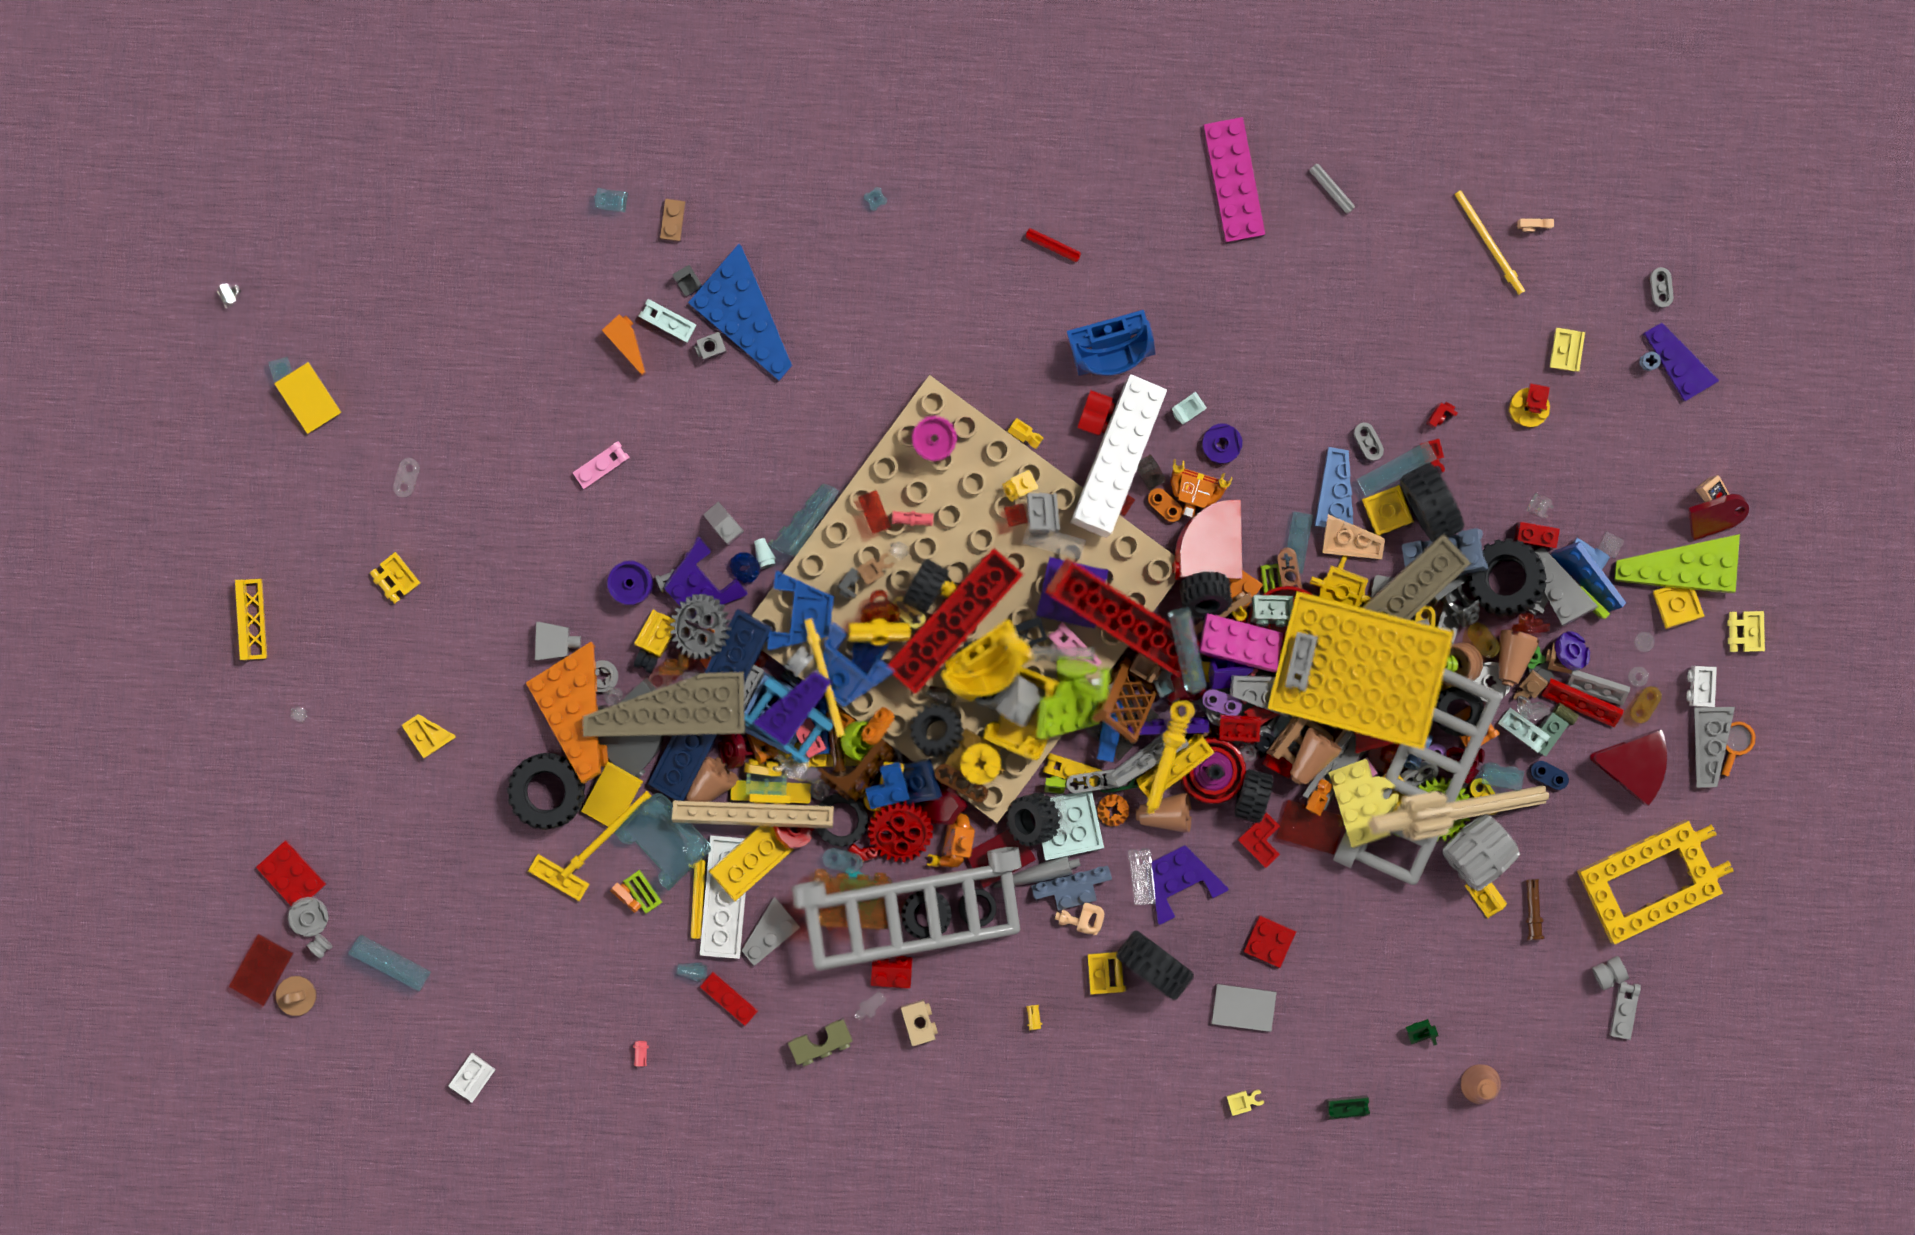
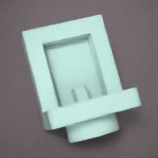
[1172,392,1207,424]

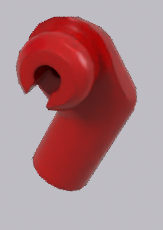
[847,843,878,861]

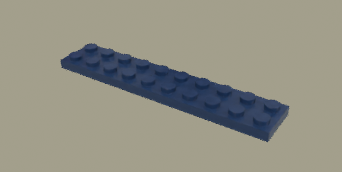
[648,609,773,801]

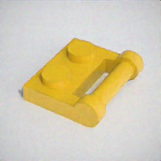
[1087,951,1126,994]

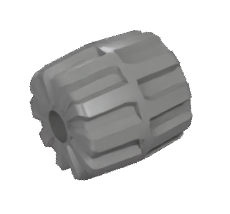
[1443,814,1520,891]

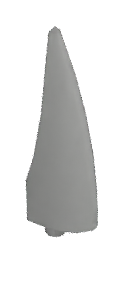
[993,856,1081,888]

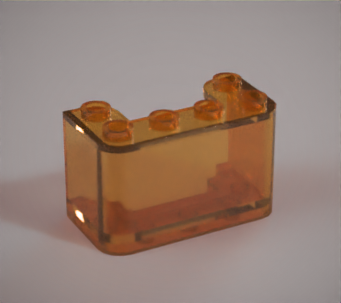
[806,869,892,929]

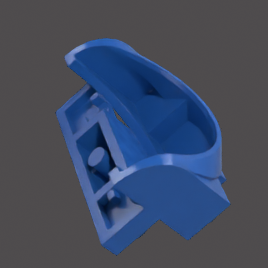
[1067,310,1156,376]

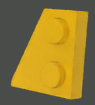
[401,714,456,759]

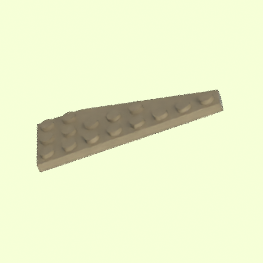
[583,672,745,737]

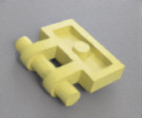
[1727,611,1765,652]

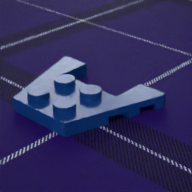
[767,571,834,650]
[817,622,894,707]

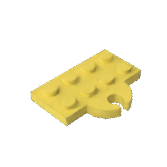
[1329,759,1398,848]

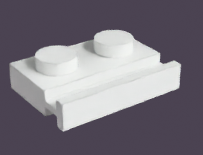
[449,1053,496,1102]

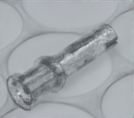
[1032,644,1095,662]

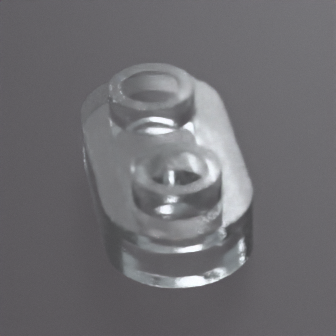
[393,458,420,497]

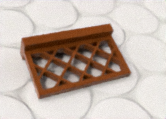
[1092,657,1157,743]

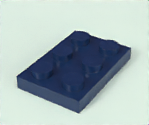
[880,759,942,805]

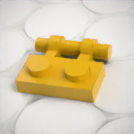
[370,552,421,604]

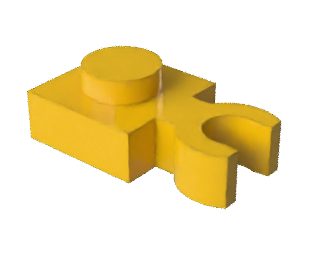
[1007,418,1043,449]

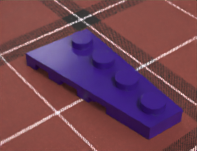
[1644,323,1719,401]
[753,670,832,746]
[1128,717,1209,735]

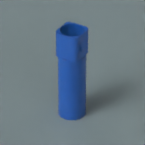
[1096,700,1124,762]

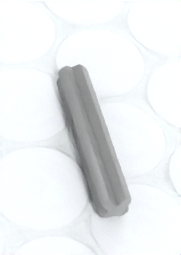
[1310,164,1355,214]

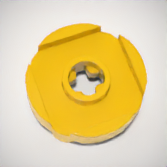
[1509,387,1550,428]
[960,743,1001,784]

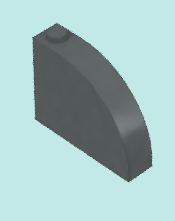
[598,678,664,778]

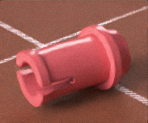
[633,1041,649,1067]

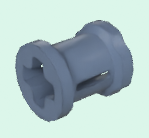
[1639,352,1661,371]

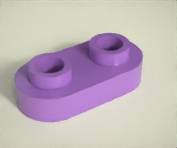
[1202,689,1242,716]

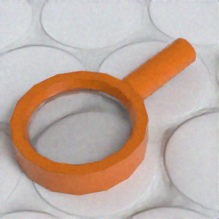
[1721,721,1756,777]

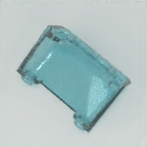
[614,793,711,891]

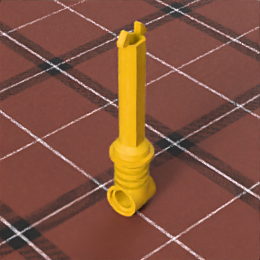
[1146,701,1195,814]

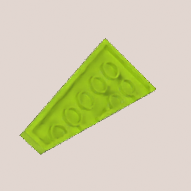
[1614,534,1740,594]

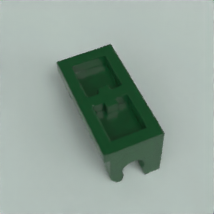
[1327,1095,1370,1119]

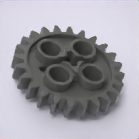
[670,594,731,659]

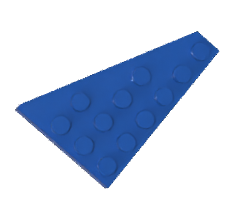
[688,244,792,381]

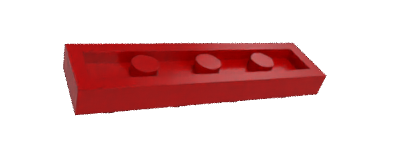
[1542,678,1624,728]

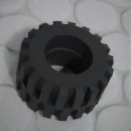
[903,559,948,614]
[1179,571,1232,618]
[1435,687,1484,736]
[910,704,964,758]
[1234,769,1273,824]
[1006,793,1061,846]
[901,890,951,940]

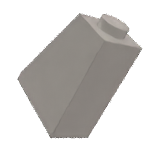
[703,501,745,545]

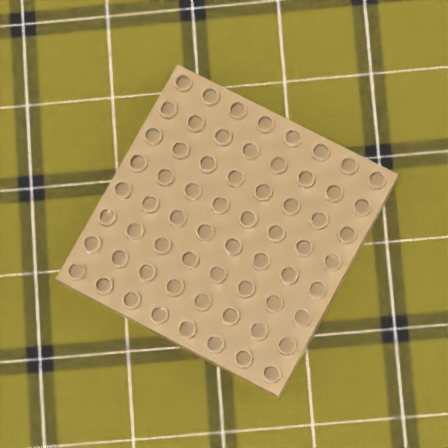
[752,375,1176,823]

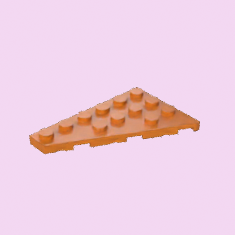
[526,642,601,783]

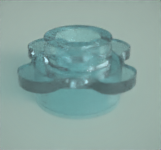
[864,187,887,211]

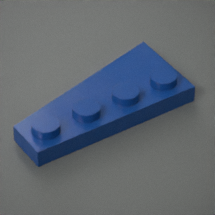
[1550,542,1626,612]

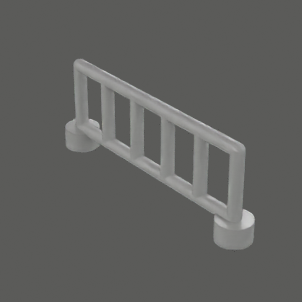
[1333,669,1502,885]
[792,847,1021,970]

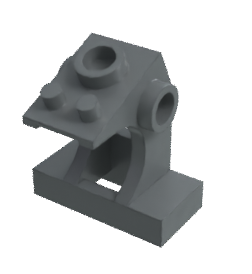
[1430,574,1480,628]

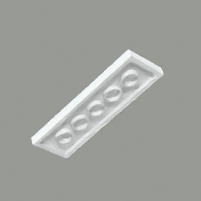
[700,835,746,959]

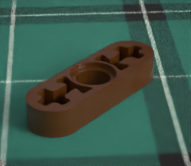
[935,764,988,802]

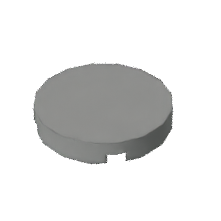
[288,897,329,937]

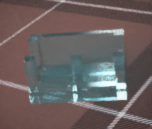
[746,773,787,796]

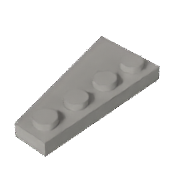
[1535,547,1598,626]
[1694,707,1735,788]
[1105,735,1189,787]

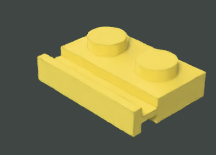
[1549,328,1585,372]

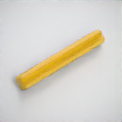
[691,860,706,939]

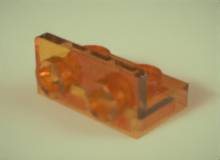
[659,651,690,675]

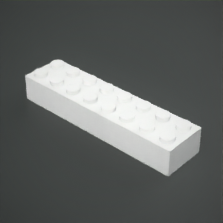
[1070,374,1167,538]

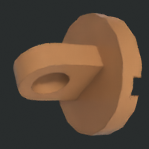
[276,976,317,1016]

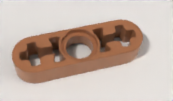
[1277,547,1302,589]

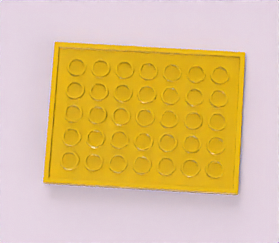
[1267,592,1454,750]

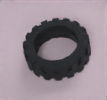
[816,793,868,846]

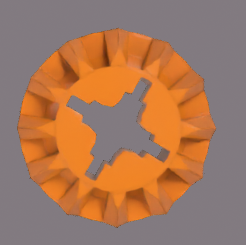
[1097,794,1129,826]

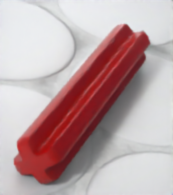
[1025,228,1081,262]

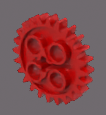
[868,800,933,862]

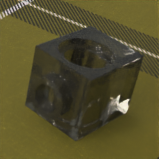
[1136,454,1166,491]

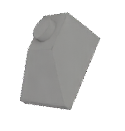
[996,675,1046,726]

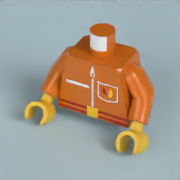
[1170,459,1233,517]

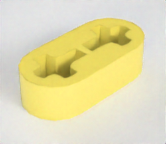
[892,596,925,628]

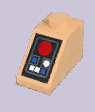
[1695,475,1729,502]

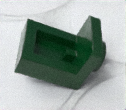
[1406,1019,1439,1046]

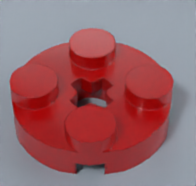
[773,826,814,849]

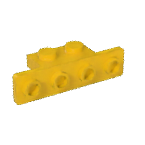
[731,780,811,805]

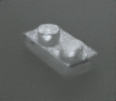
[1049,793,1073,837]

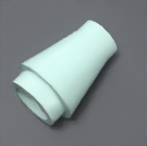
[754,538,776,569]

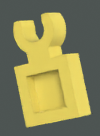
[1227,1090,1264,1116]

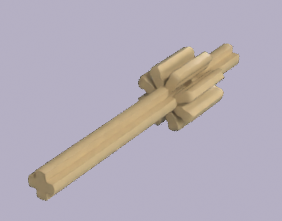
[1368,786,1549,841]

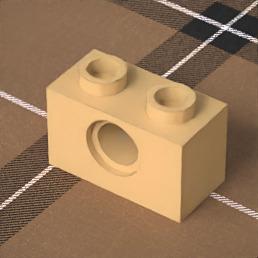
[901,999,938,1046]

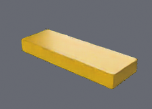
[528,854,590,901]

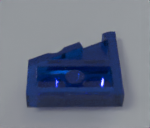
[851,641,890,675]

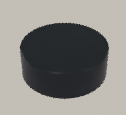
[1253,732,1274,752]

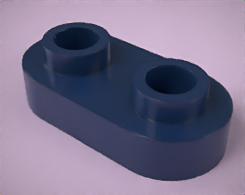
[1530,761,1569,790]

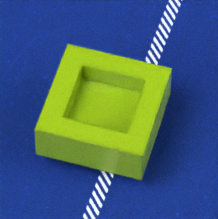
[1044,776,1066,794]

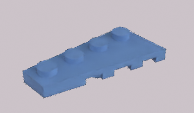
[1314,447,1353,528]

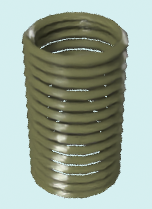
[1553,703,1579,725]

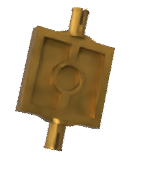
[946,728,1005,776]

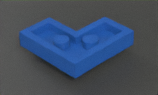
[865,762,910,809]

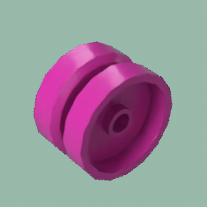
[912,416,957,461]

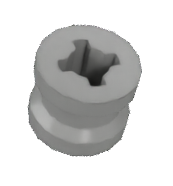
[307,933,333,959]

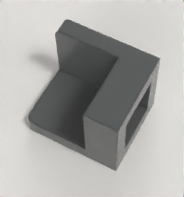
[672,265,702,296]

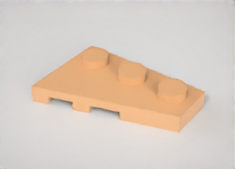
[1322,514,1385,559]

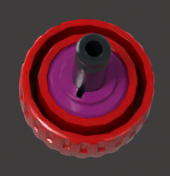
[1180,737,1246,804]

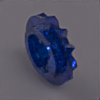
[729,552,760,583]

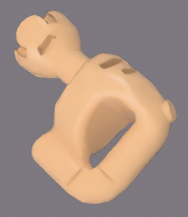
[1055,903,1105,935]

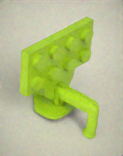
[1037,659,1110,739]

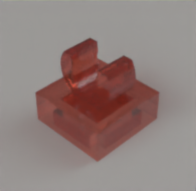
[1004,503,1028,527]

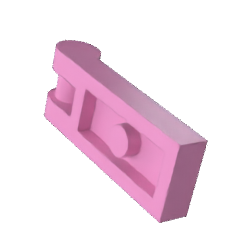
[573,441,630,489]
[1048,622,1102,676]

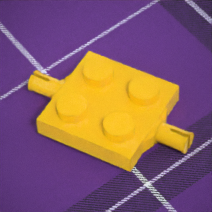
[1309,565,1372,607]

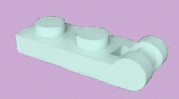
[638,299,697,343]
[1498,708,1550,752]

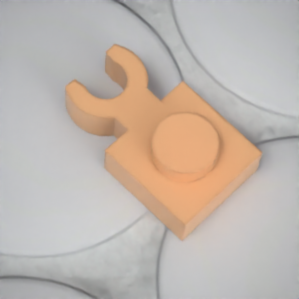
[1517,219,1554,232]

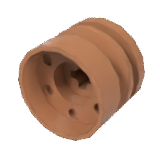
[1441,643,1483,687]

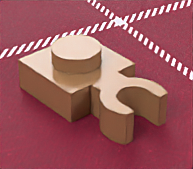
[857,553,894,585]
[1513,670,1548,706]

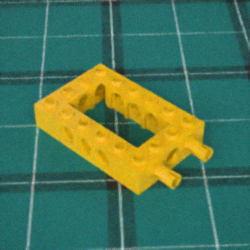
[1577,820,1734,944]

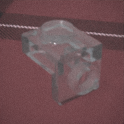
[1517,696,1550,720]

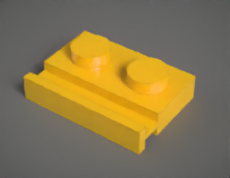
[634,609,676,658]

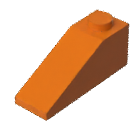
[602,314,646,376]

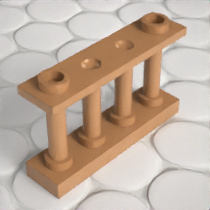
[1266,716,1351,783]

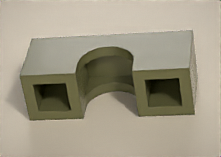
[788,1018,853,1066]

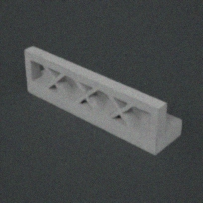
[1303,730,1365,810]

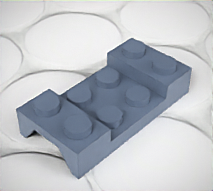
[1402,528,1488,576]

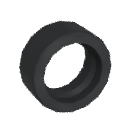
[959,889,997,927]

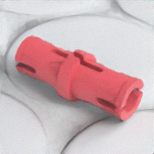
[892,511,933,527]

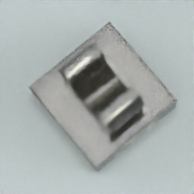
[217,283,241,308]

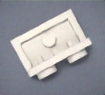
[1687,666,1717,707]

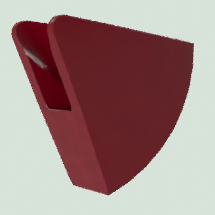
[1590,729,1667,806]

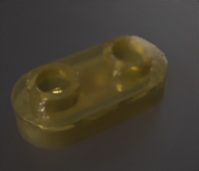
[1468,622,1500,658]
[1630,686,1661,723]

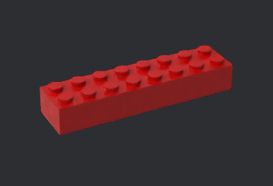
[887,548,1024,695]
[1045,558,1200,678]

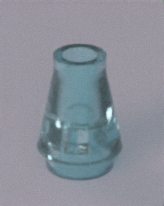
[677,962,707,982]

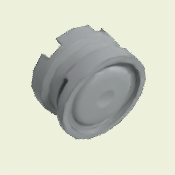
[784,646,814,677]

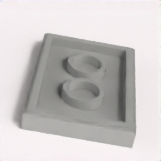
[1212,984,1277,1032]

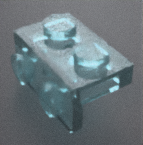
[1480,762,1524,791]

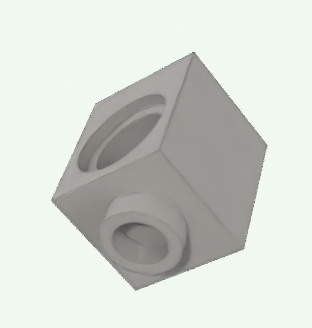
[695,332,727,360]

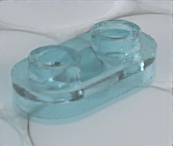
[823,848,863,873]

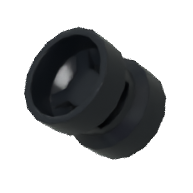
[633,649,659,674]

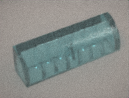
[1169,607,1206,693]
[348,935,431,991]

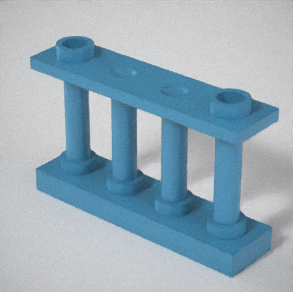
[745,676,834,764]

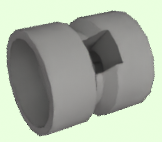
[1592,956,1629,991]

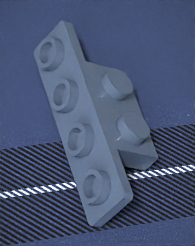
[1031,866,1112,911]

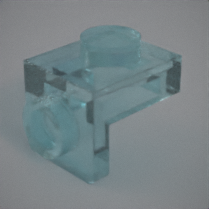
[595,188,628,212]

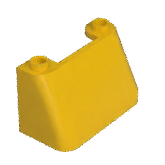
[983,667,1059,760]

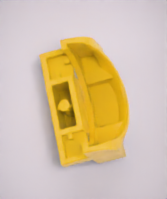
[942,619,1033,702]

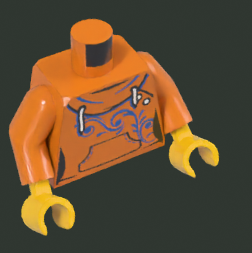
[926,813,975,868]

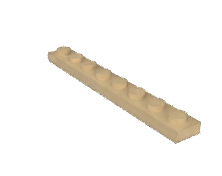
[672,801,834,828]

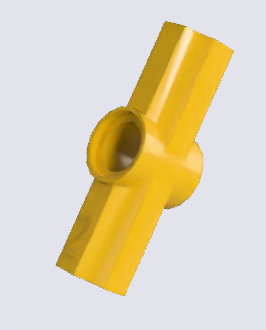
[848,619,910,645]

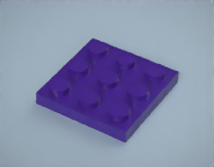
[1036,557,1108,629]

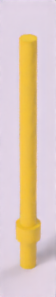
[1454,190,1525,295]
[804,618,845,737]
[560,791,652,879]

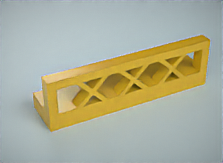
[235,579,267,660]
[1136,733,1214,798]

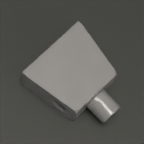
[535,622,581,660]

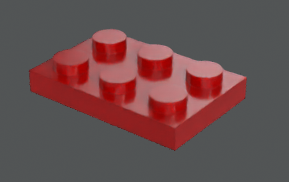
[256,840,326,906]

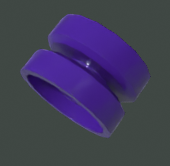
[608,561,653,605]

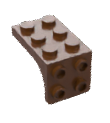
[818,738,895,802]

